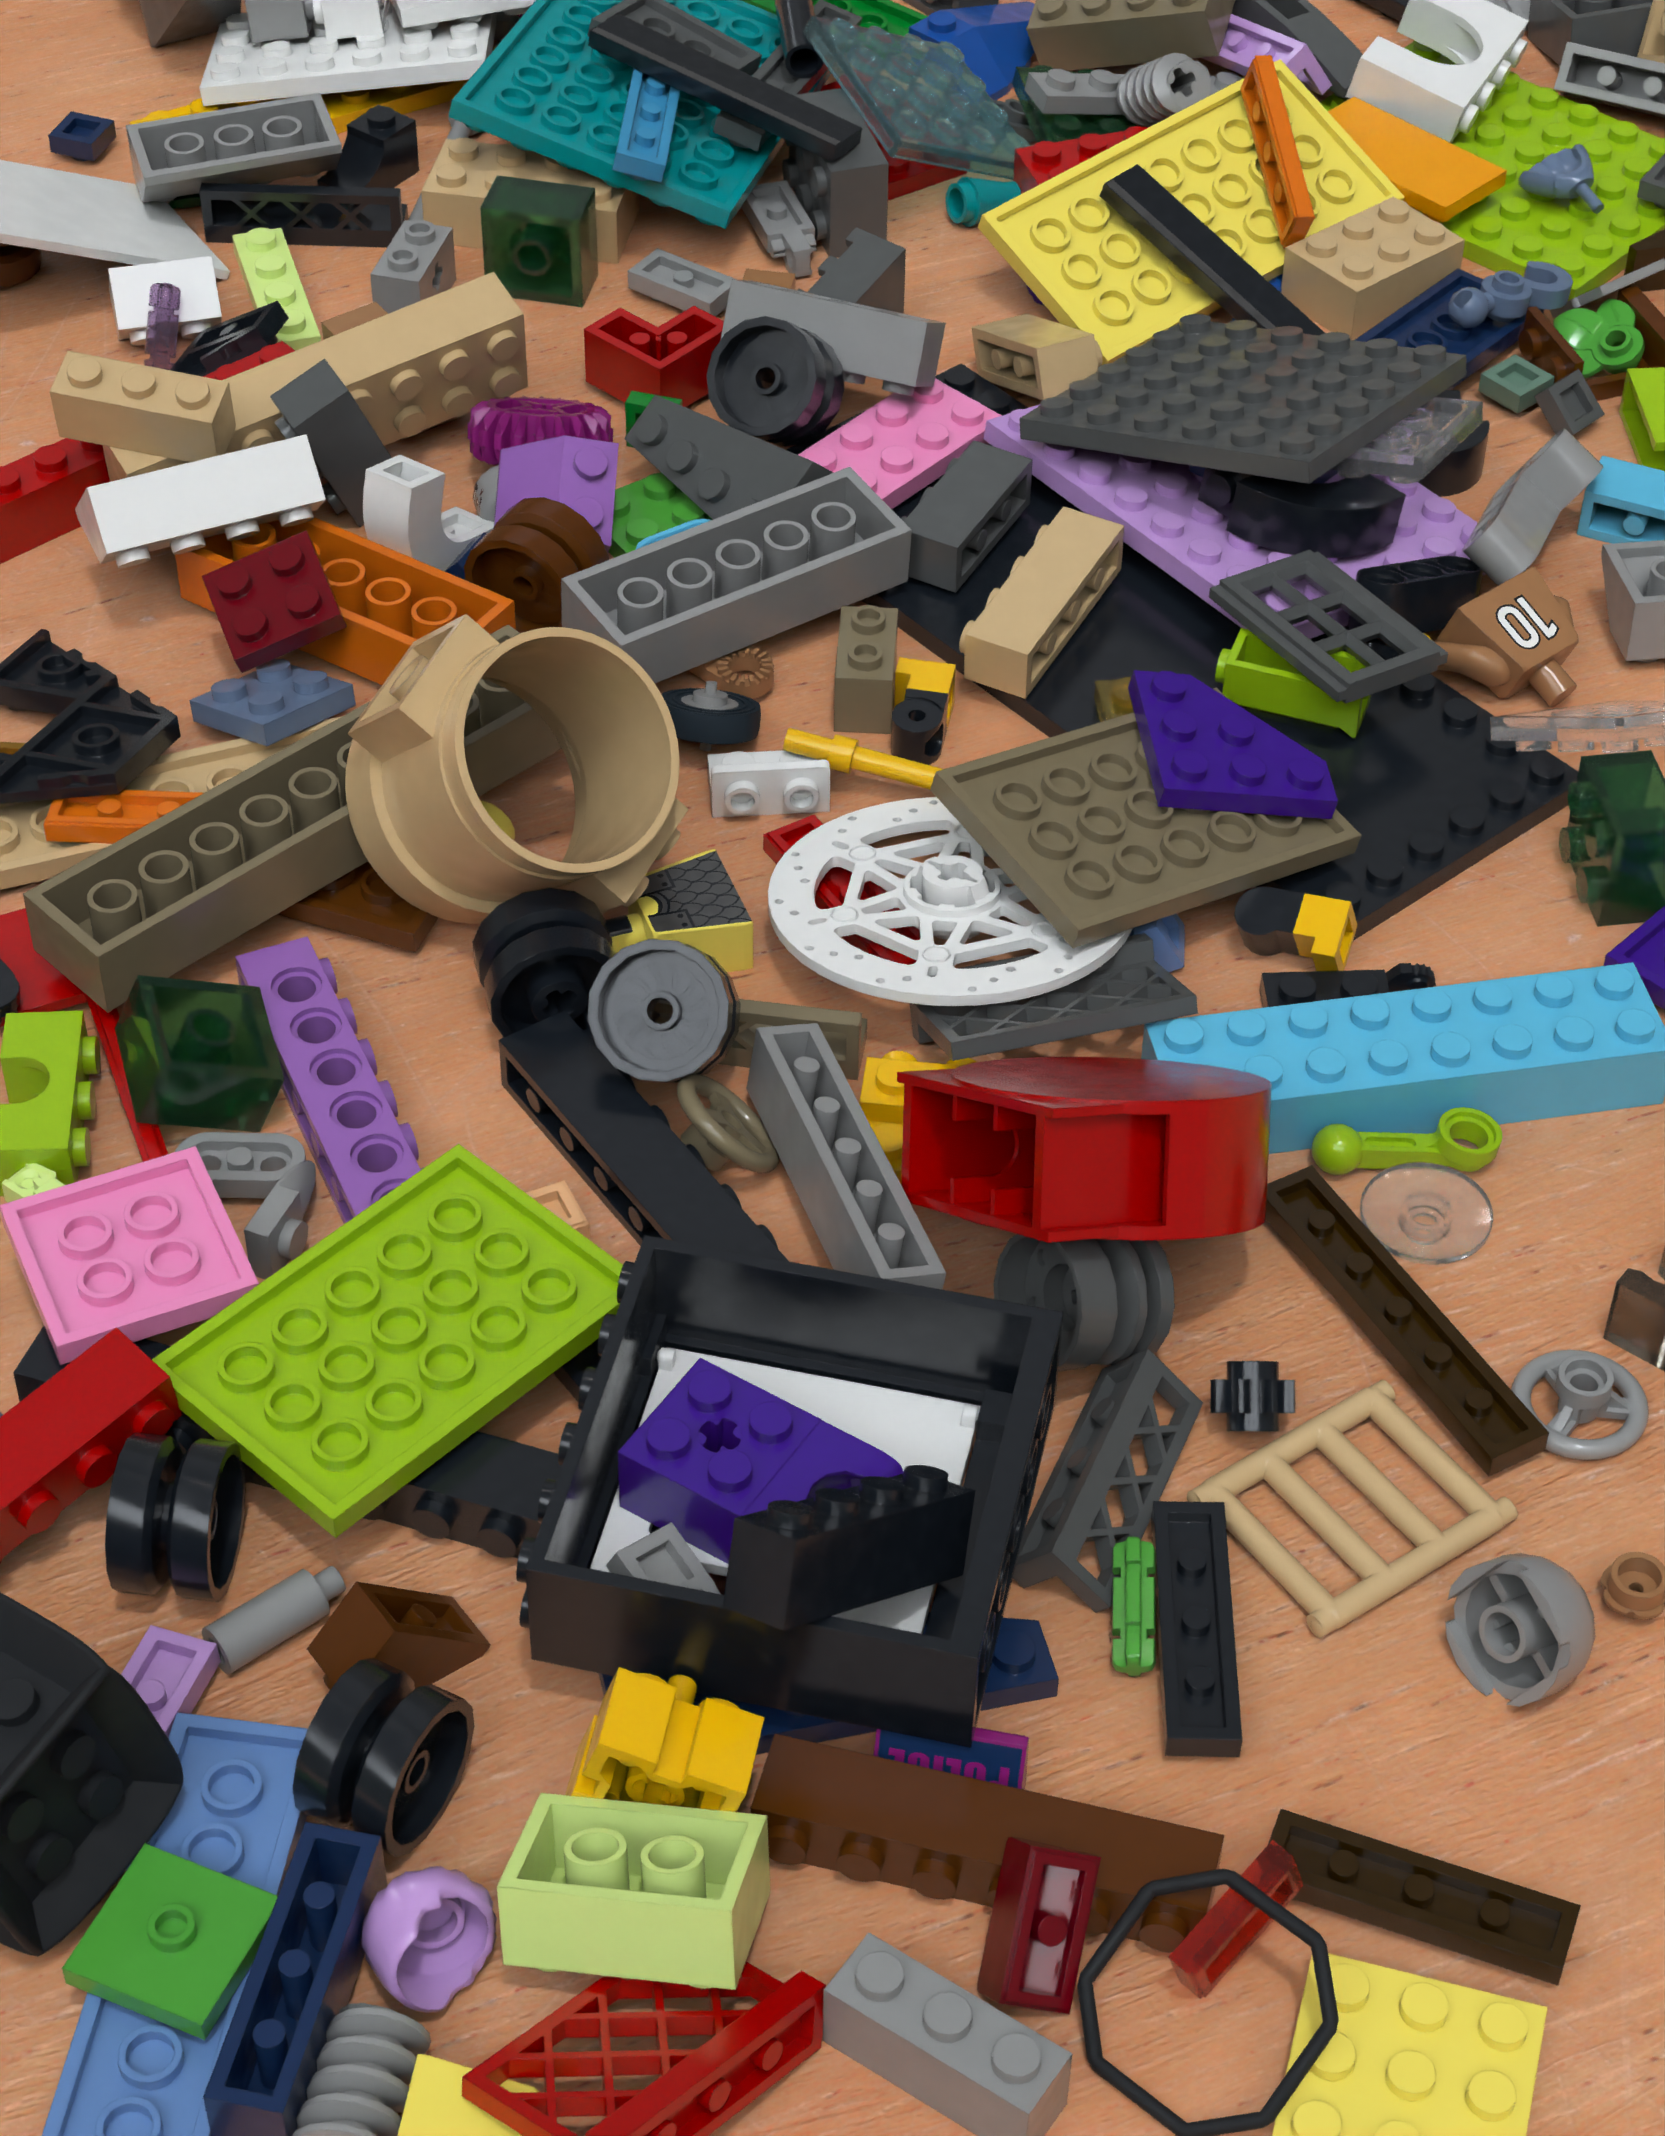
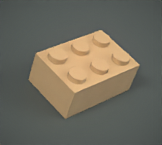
[1281,197,1465,340]

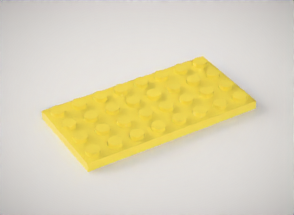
[977,59,1405,365]

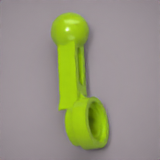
[1312,1107,1502,1175]

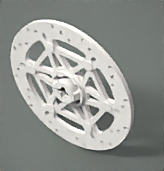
[768,797,1133,1006]

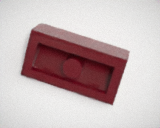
[977,1837,1101,2014]

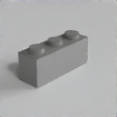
[823,1932,1072,2136]

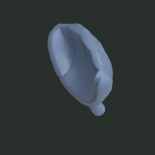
[1518,144,1604,214]

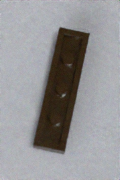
[1256,1809,1581,1986]

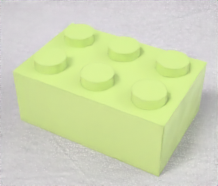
[497,1793,771,1990]

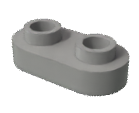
[175,1132,306,1199]

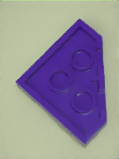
[1128,670,1338,819]

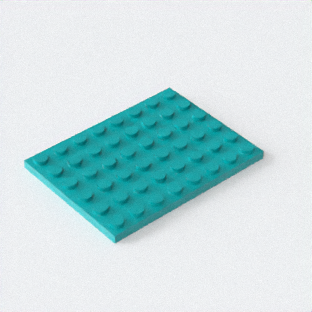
[448,0,844,229]

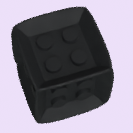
[0,1593,183,1956]

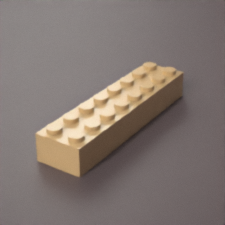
[102,272,528,482]

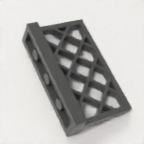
[910,933,1198,1061]

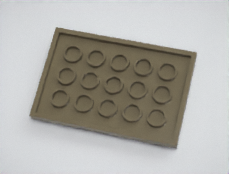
[931,688,1362,948]

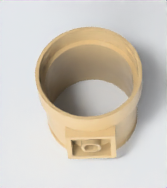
[345,614,689,924]

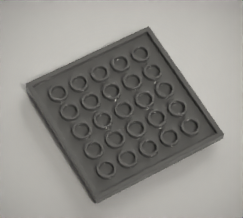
[1019,314,1467,484]

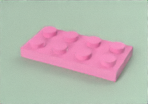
[798,378,1002,509]

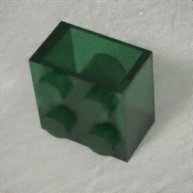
[480,175,598,308]
[1559,750,1665,927]
[115,975,284,1132]

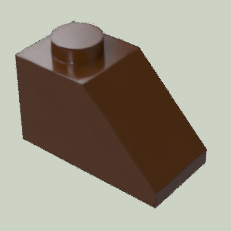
[307,1582,491,1690]

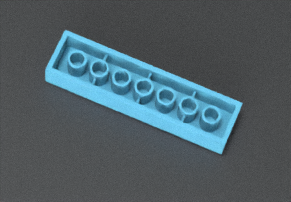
[1141,962,1665,1154]

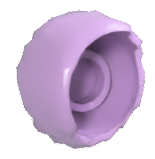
[362,1866,497,2013]

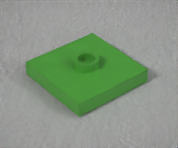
[62,1843,278,2040]

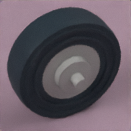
[662,681,761,751]

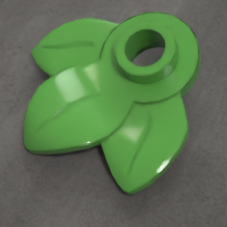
[1553,298,1645,379]

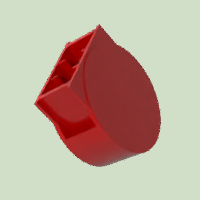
[897,1057,1272,1243]

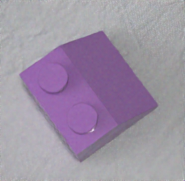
[493,435,619,553]

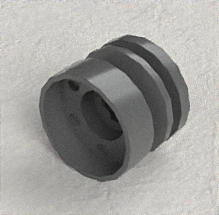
[993,1234,1175,1372]

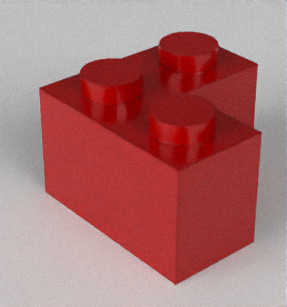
[584,306,724,407]

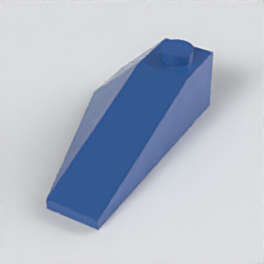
[907,1,1035,111]

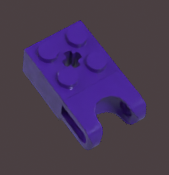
[618,1358,904,1564]

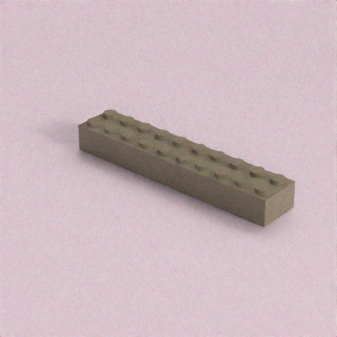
[23,625,562,1013]

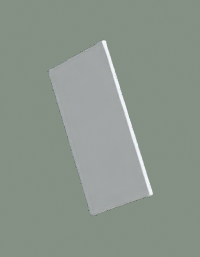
[0,160,230,280]

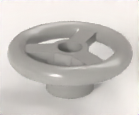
[1511,1350,1649,1460]

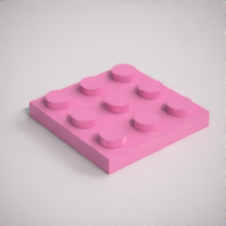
[0,1146,259,1365]

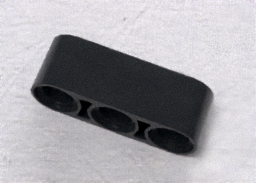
[1347,556,1483,639]

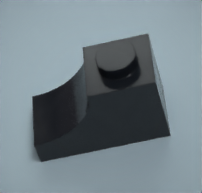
[317,105,419,188]

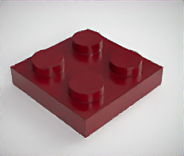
[202,530,347,673]

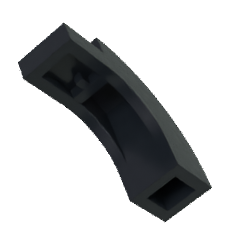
[1198,468,1406,558]

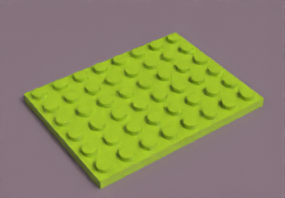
[1320,41,1665,301]

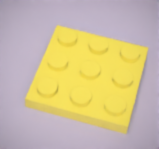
[1272,1953,1548,2136]

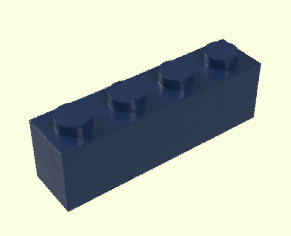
[203,1822,387,2136]

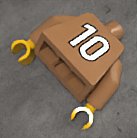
[1423,566,1579,707]

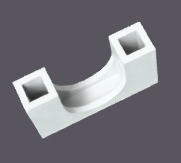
[1346,0,1529,143]

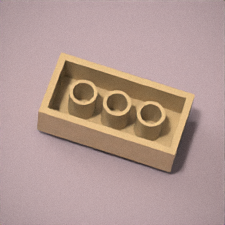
[421,138,639,264]

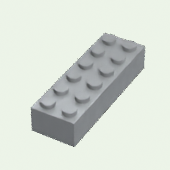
[561,467,912,683]

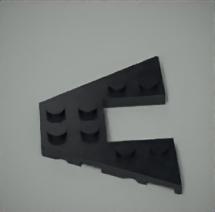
[0,629,181,804]

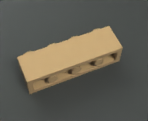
[959,506,1124,699]

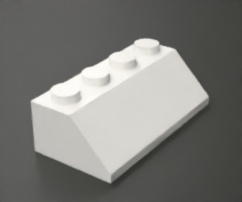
[75,434,326,568]

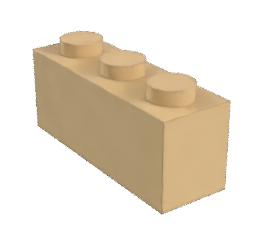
[971,314,1103,400]
[49,351,236,462]

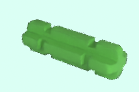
[1112,1536,1156,1677]

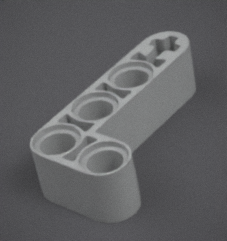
[1462,428,1603,585]

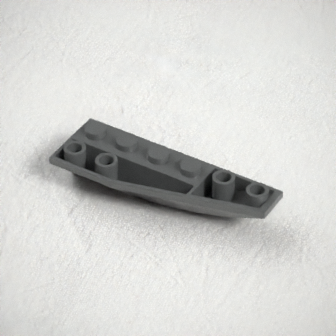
[1231,0,1363,98]

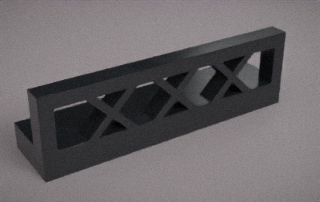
[199,183,408,248]

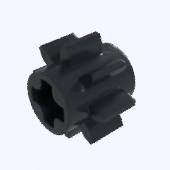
[1210,1361,1296,1432]

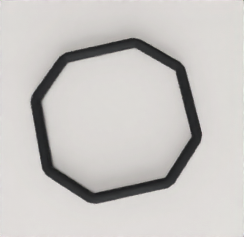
[1077,1869,1339,2136]

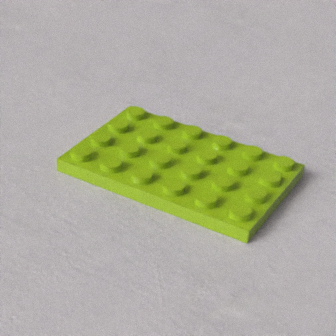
[152,1144,623,1538]

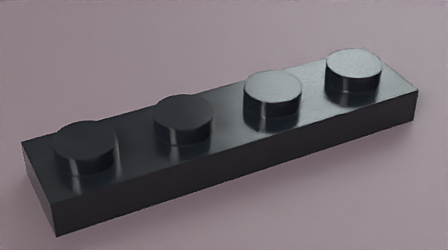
[1151,1501,1242,1757]

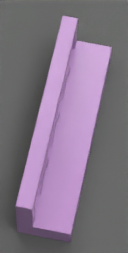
[1203,14,1332,95]

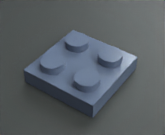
[190,659,356,746]

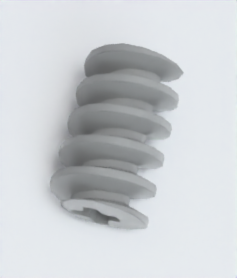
[1117,53,1211,127]
[292,2003,431,2136]

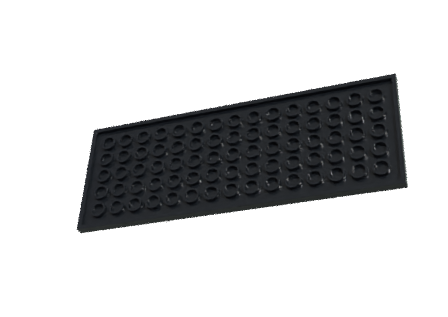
[786,363,1587,941]

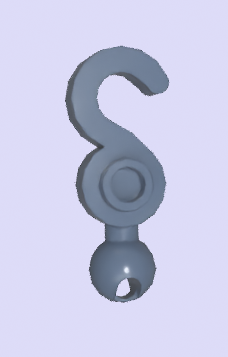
[1448,261,1573,328]

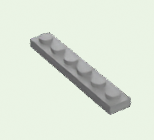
[1024,69,1245,115]

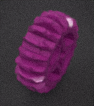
[467,396,613,465]

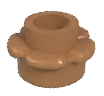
[1600,1552,1665,1620]

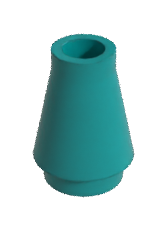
[946,177,1021,227]

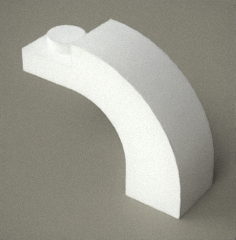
[363,455,494,571]

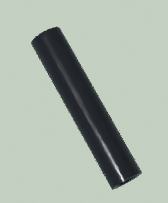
[774,0,823,78]

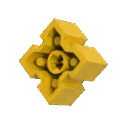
[565,1667,764,1812]

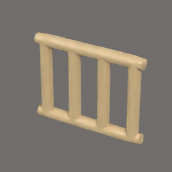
[1187,1380,1518,1638]

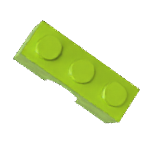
[0,1010,100,1197]

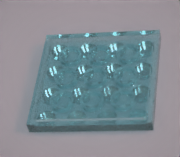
[802,16,1030,180]

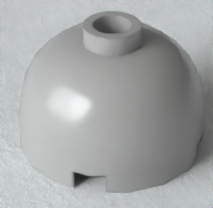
[1445,1553,1595,1707]

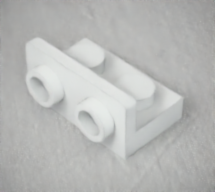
[707,750,830,818]

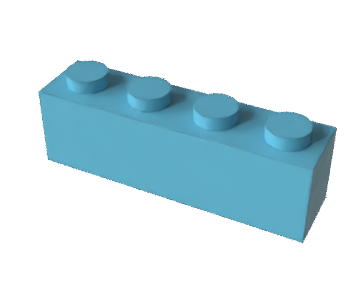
[1577,455,1665,544]

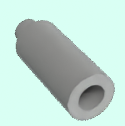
[202,1566,346,1674]

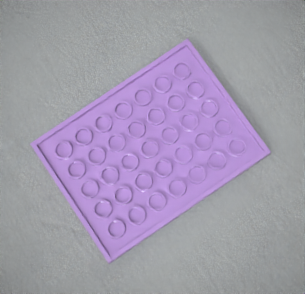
[983,404,1485,639]

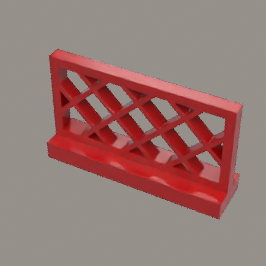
[462,1961,826,2136]

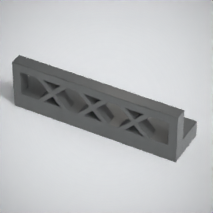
[1013,1349,1203,1613]

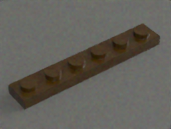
[1266,1165,1549,1477]

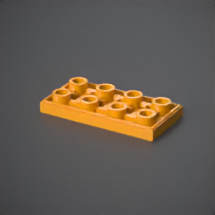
[1328,97,1507,223]

